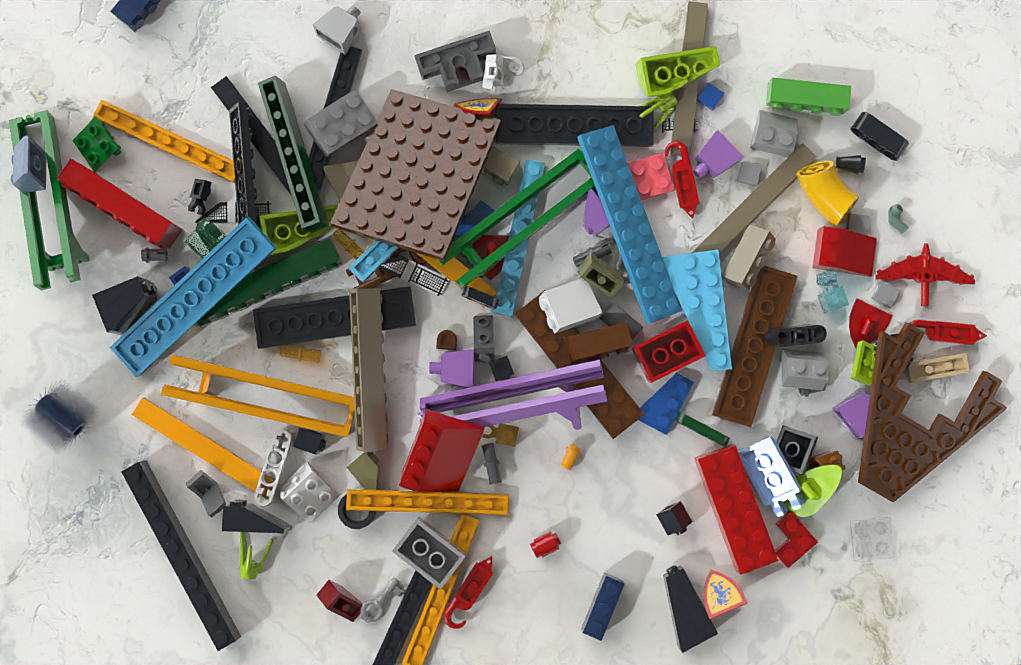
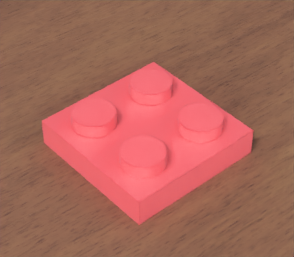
[628,153,675,201]

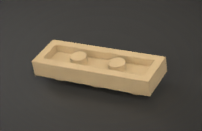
[906,353,970,383]

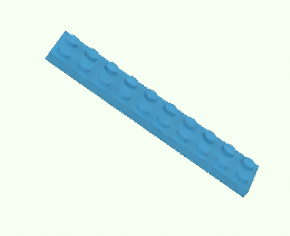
[577,125,682,325]
[109,217,277,377]

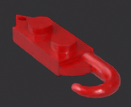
[664,141,700,218]
[910,320,987,345]
[444,556,493,629]

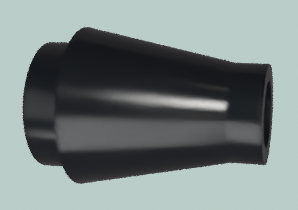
[835,155,866,175]

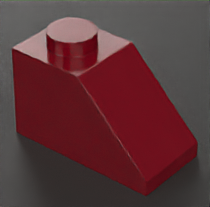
[316,579,363,622]

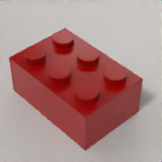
[631,320,706,383]

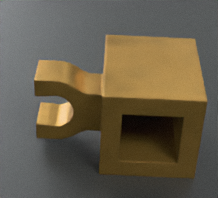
[482,423,519,447]

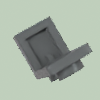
[473,315,495,363]
[186,470,226,518]

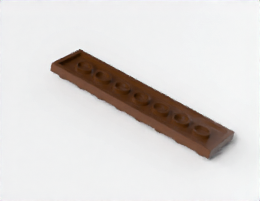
[712,265,798,428]
[514,289,645,439]

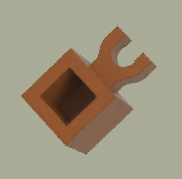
[809,451,846,470]

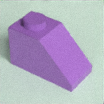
[583,188,610,237]

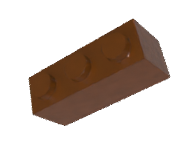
[566,322,633,364]

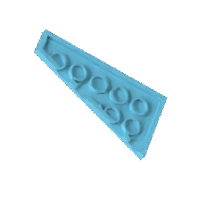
[662,250,732,371]

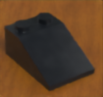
[222,500,292,534]

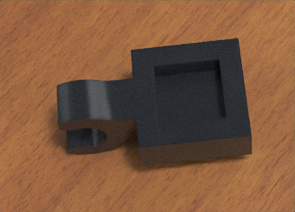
[188,179,212,215]
[489,355,514,382]

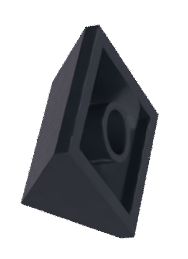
[776,425,818,475]

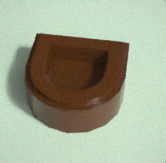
[436,330,457,350]

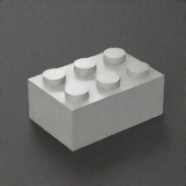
[304,89,378,158]
[392,516,467,590]

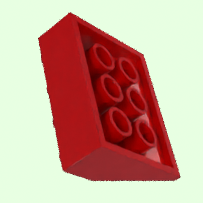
[399,409,485,492]

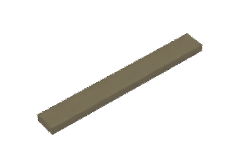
[670,1,708,157]
[692,143,817,253]

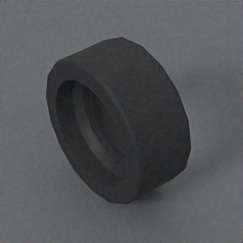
[338,494,377,529]

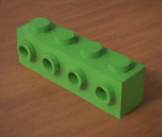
[766,77,851,116]

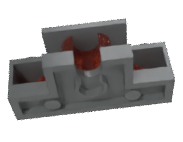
[414,30,496,92]

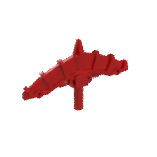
[875,243,975,307]

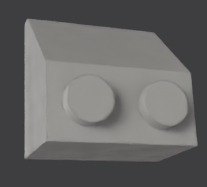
[750,110,798,157]
[781,349,829,390]

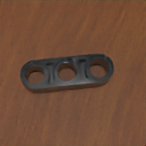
[850,112,909,161]
[765,324,827,347]

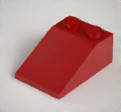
[812,226,877,277]

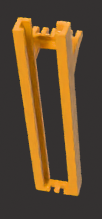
[161,354,355,437]

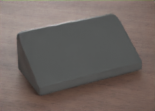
[599,302,643,340]

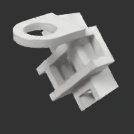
[482,55,524,93]

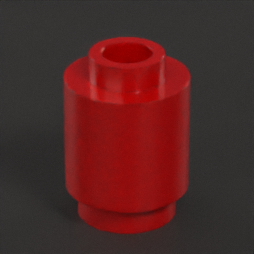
[530,531,561,558]

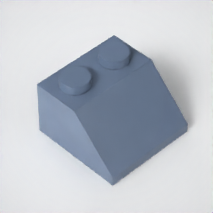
[11,136,47,193]

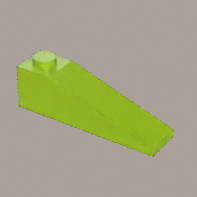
[635,46,720,98]
[256,204,338,255]

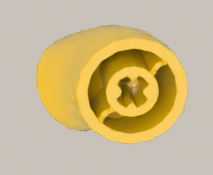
[796,161,859,228]

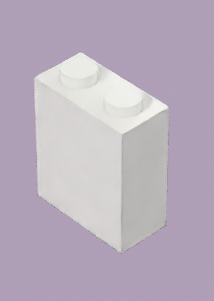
[539,279,602,334]

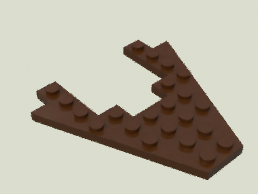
[858,322,1007,503]

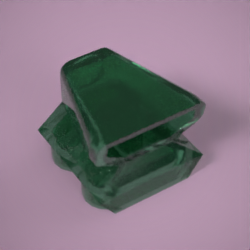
[185,218,227,259]

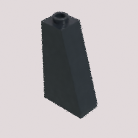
[663,565,718,653]

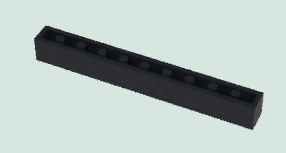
[121,461,242,651]

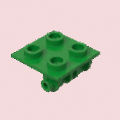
[72,116,121,172]

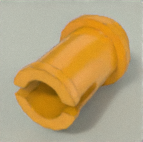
[560,444,581,470]

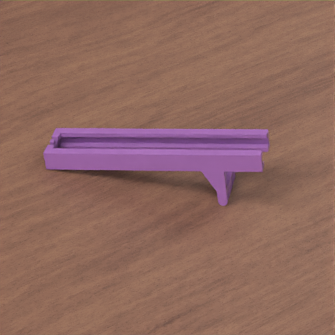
[420,360,607,430]

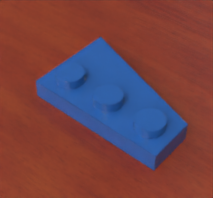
[639,373,694,435]

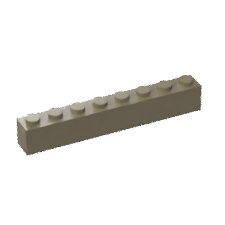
[349,288,388,452]

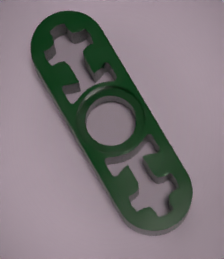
[674,412,730,447]

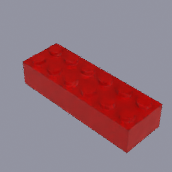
[57,158,183,249]
[694,445,779,575]

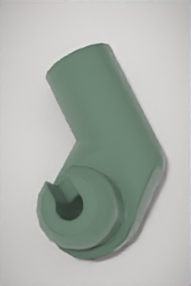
[888,204,909,234]

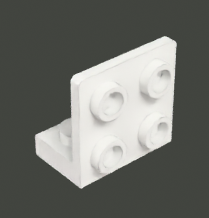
[278,462,338,522]

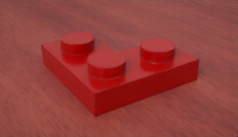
[775,511,818,568]

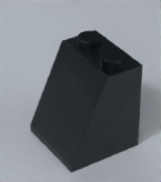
[92,276,157,335]

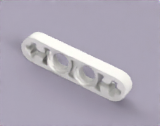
[254,430,292,507]

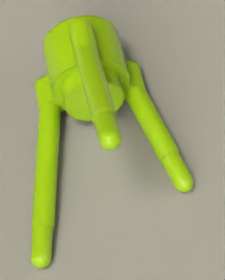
[640,92,677,132]
[239,532,274,580]

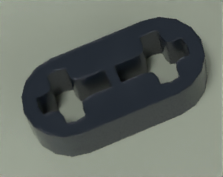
[461,286,500,310]

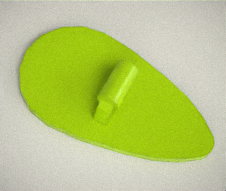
[783,465,843,517]

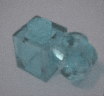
[816,269,849,314]

